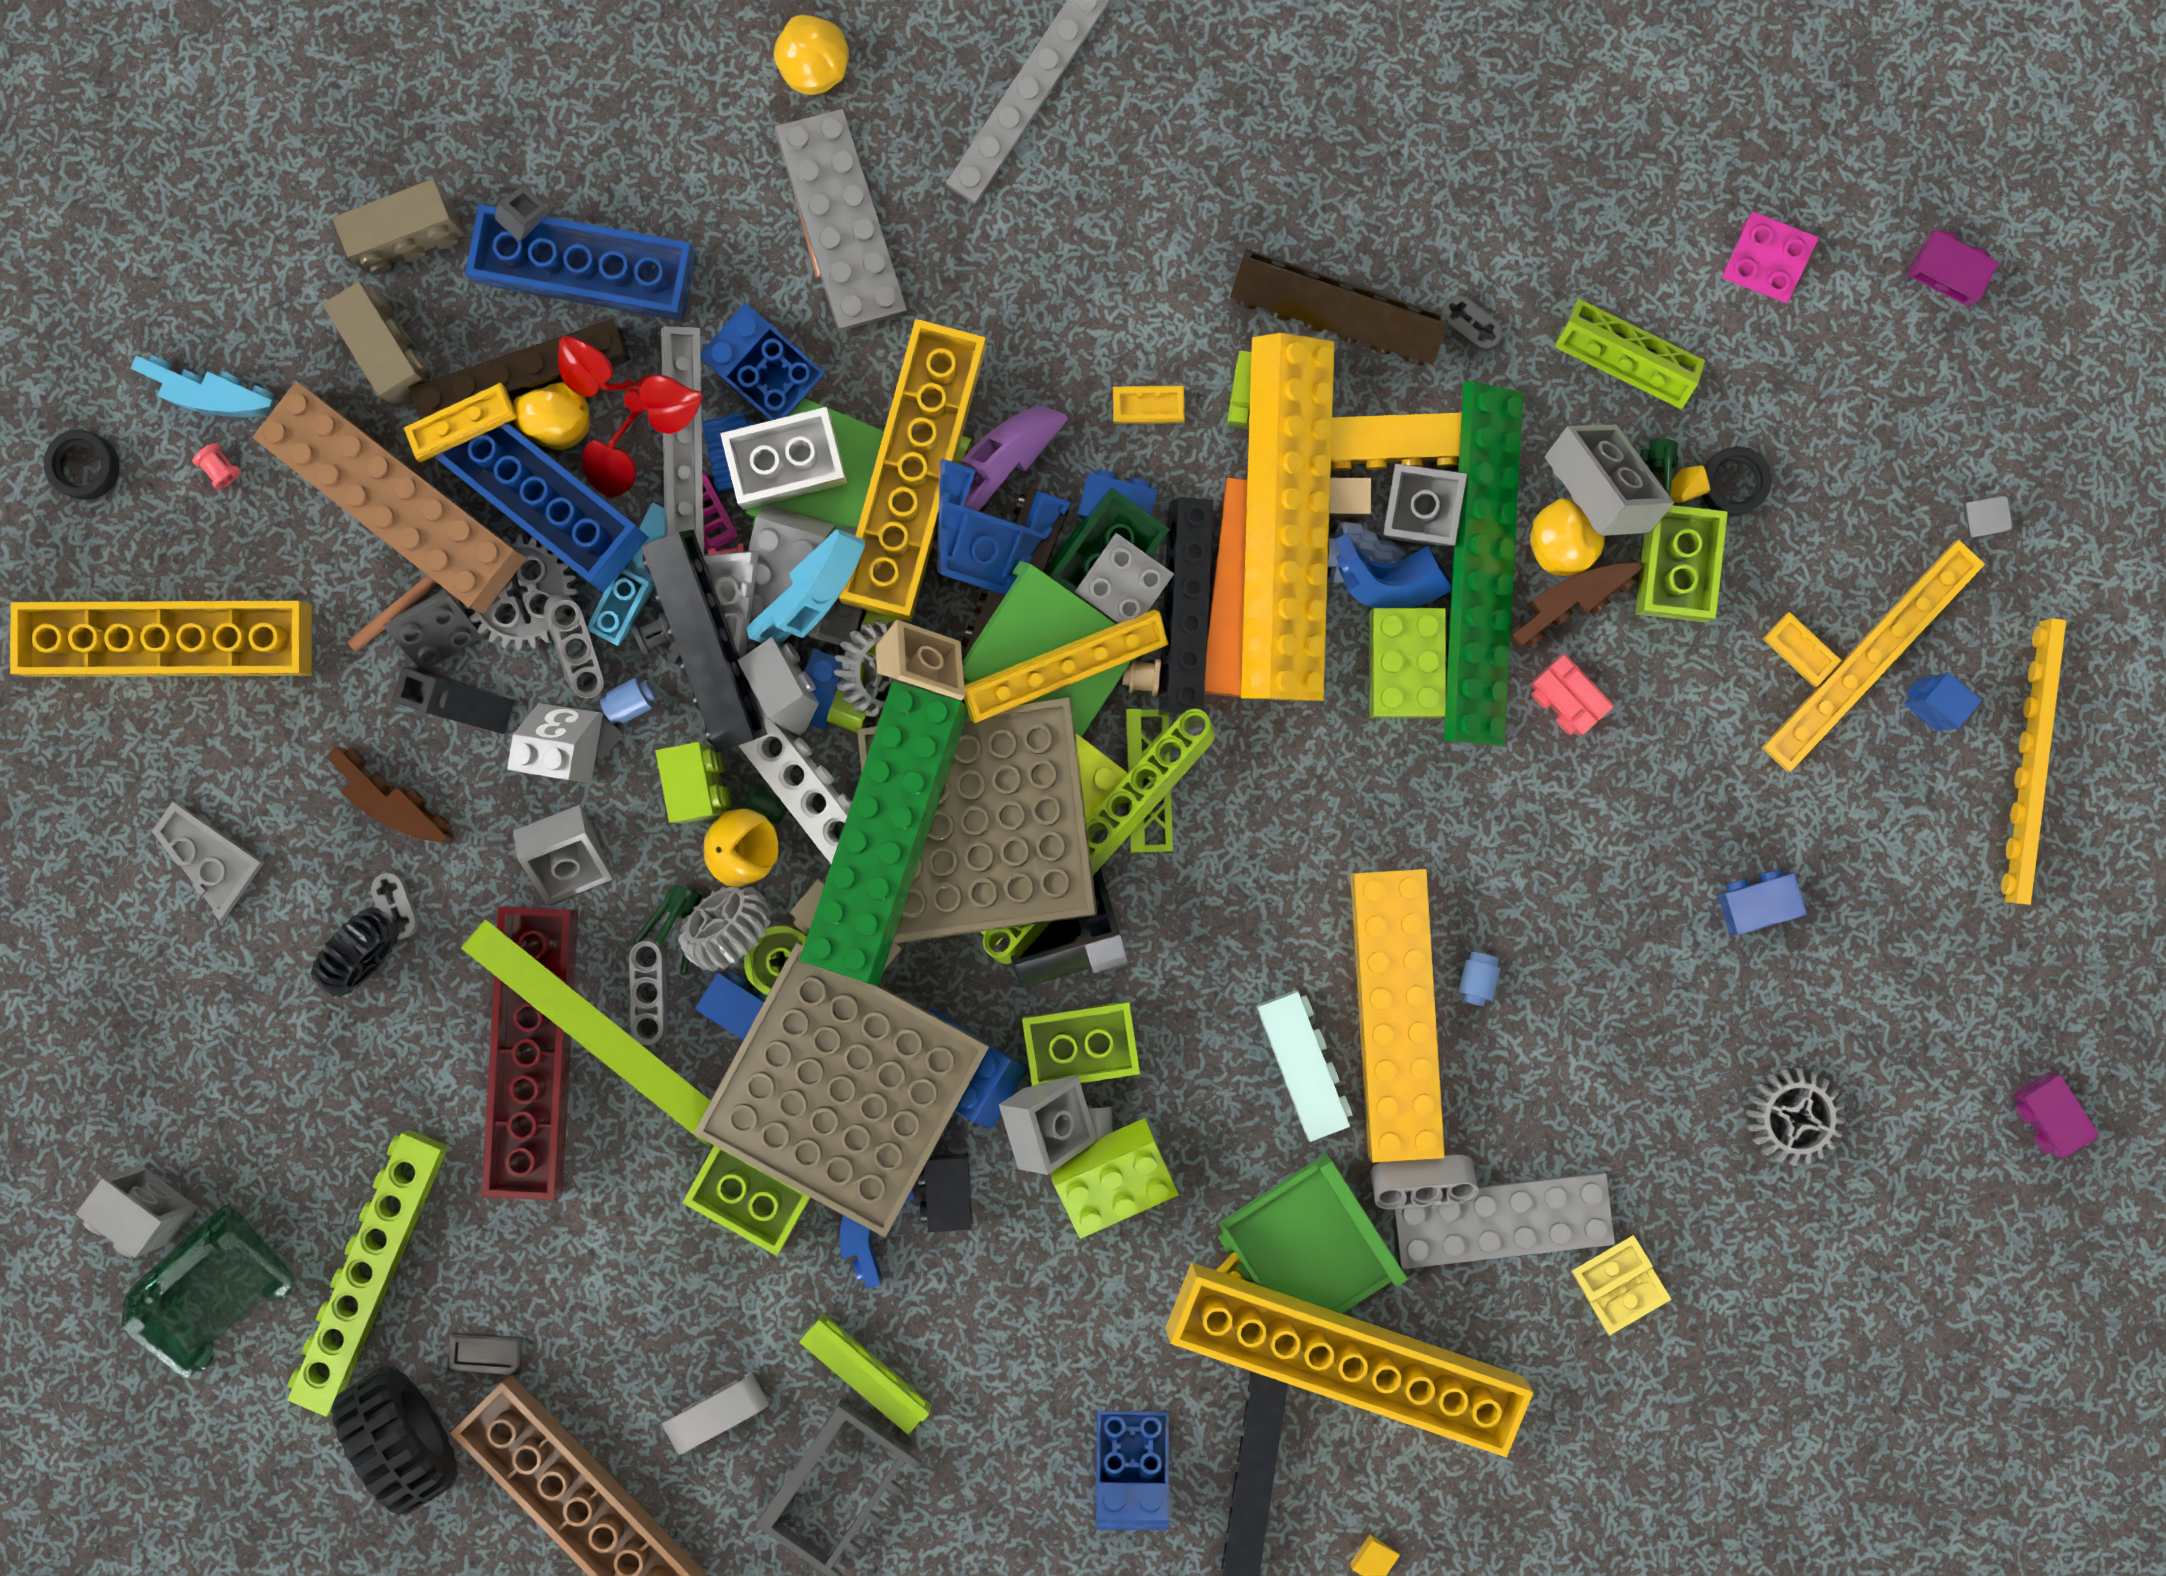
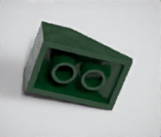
[1044,487,1170,618]

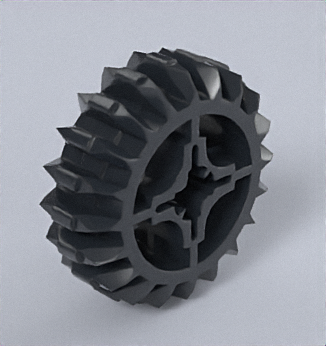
[311,907,400,997]

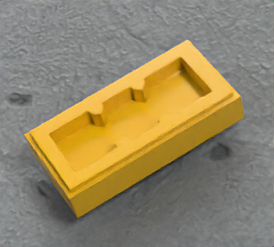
[1113,386,1185,424]
[1762,612,1842,687]

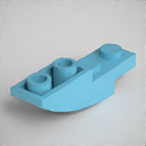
[130,355,278,417]
[587,502,665,646]
[746,529,865,643]

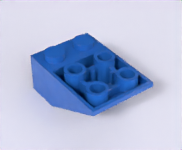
[700,302,826,421]
[929,1008,1029,1129]
[1096,1411,1169,1530]

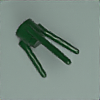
[1640,438,1679,506]
[634,884,702,976]

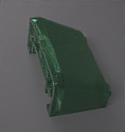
[121,1204,295,1380]

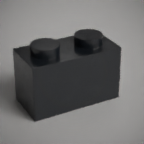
[918,1154,972,1232]

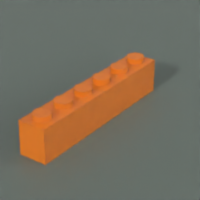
[1204,478,1248,698]

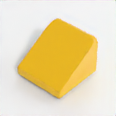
[1671,465,1710,503]
[1350,1534,1400,1576]

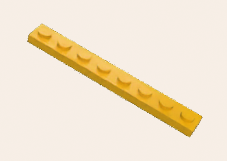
[1761,540,1985,772]
[2001,618,2066,905]

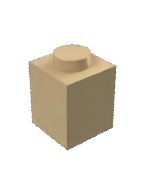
[1329,478,1371,518]

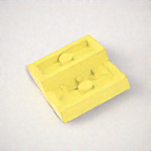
[1572,1235,1672,1336]

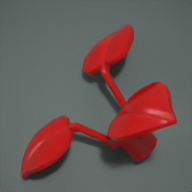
[558,336,703,498]

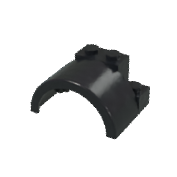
[1009,868,1128,988]

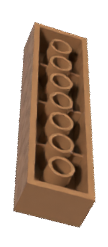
[252,381,527,614]
[450,1374,708,1576]

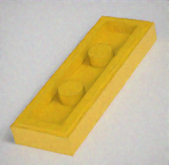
[404,383,517,463]

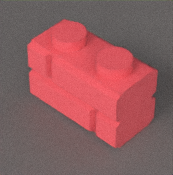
[1529,653,1614,736]

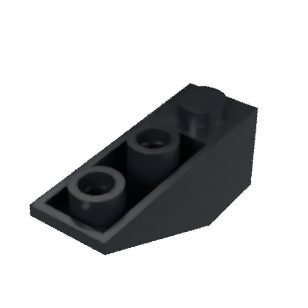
[391,666,515,734]

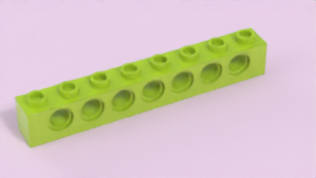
[287,1130,449,1417]

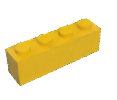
[1331,413,1462,471]

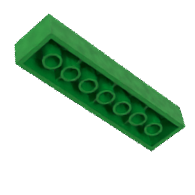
[799,680,968,986]

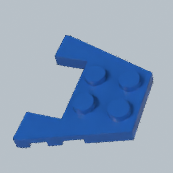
[937,458,1071,595]

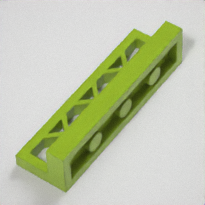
[1555,298,1705,409]
[1126,709,1173,853]
[799,1313,932,1435]

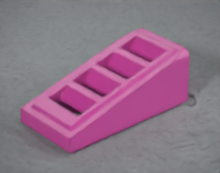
[702,472,740,553]

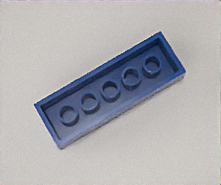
[465,204,697,322]
[434,423,649,593]

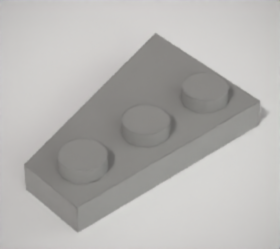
[703,550,759,659]
[152,802,265,921]

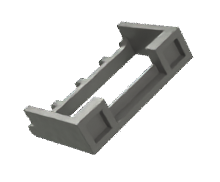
[755,1399,921,1576]

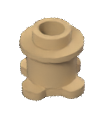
[1122,658,1161,696]

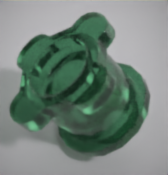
[742,783,787,825]

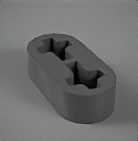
[1440,295,1502,351]

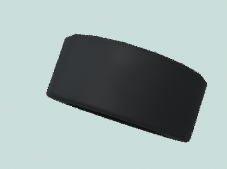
[44,430,119,500]
[1701,446,1772,517]

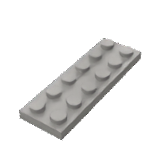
[774,109,907,332]
[1394,1172,1615,1269]

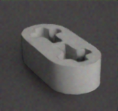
[371,873,419,939]

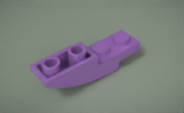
[961,405,1068,511]

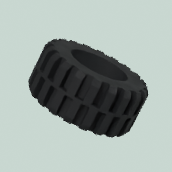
[331,1367,458,1514]

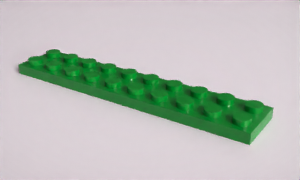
[1444,381,1523,746]

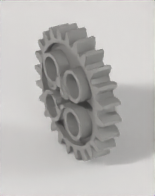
[463,534,580,651]

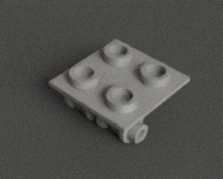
[1075,533,1174,623]

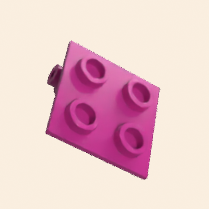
[1721,211,1819,304]

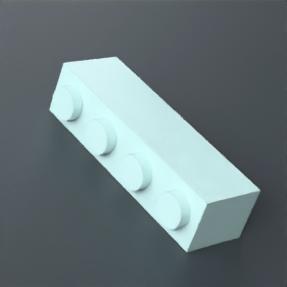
[1256,990,1353,1142]

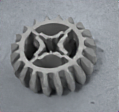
[833,620,920,717]
[678,885,772,972]
[1746,1068,1846,1166]

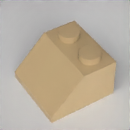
[876,620,965,701]

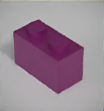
[1906,230,1999,307]
[2013,1072,2099,1159]

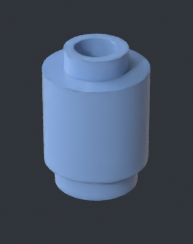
[600,677,656,724]
[1458,952,1501,1007]

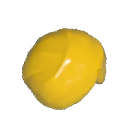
[774,15,849,95]
[513,382,590,450]
[1530,498,1605,576]
[703,809,778,887]

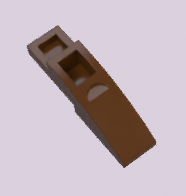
[1509,563,1642,648]
[326,747,455,843]

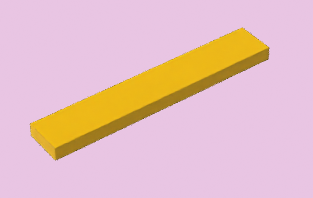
[964,609,1169,723]

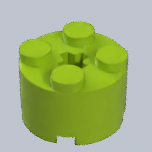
[744,925,807,995]

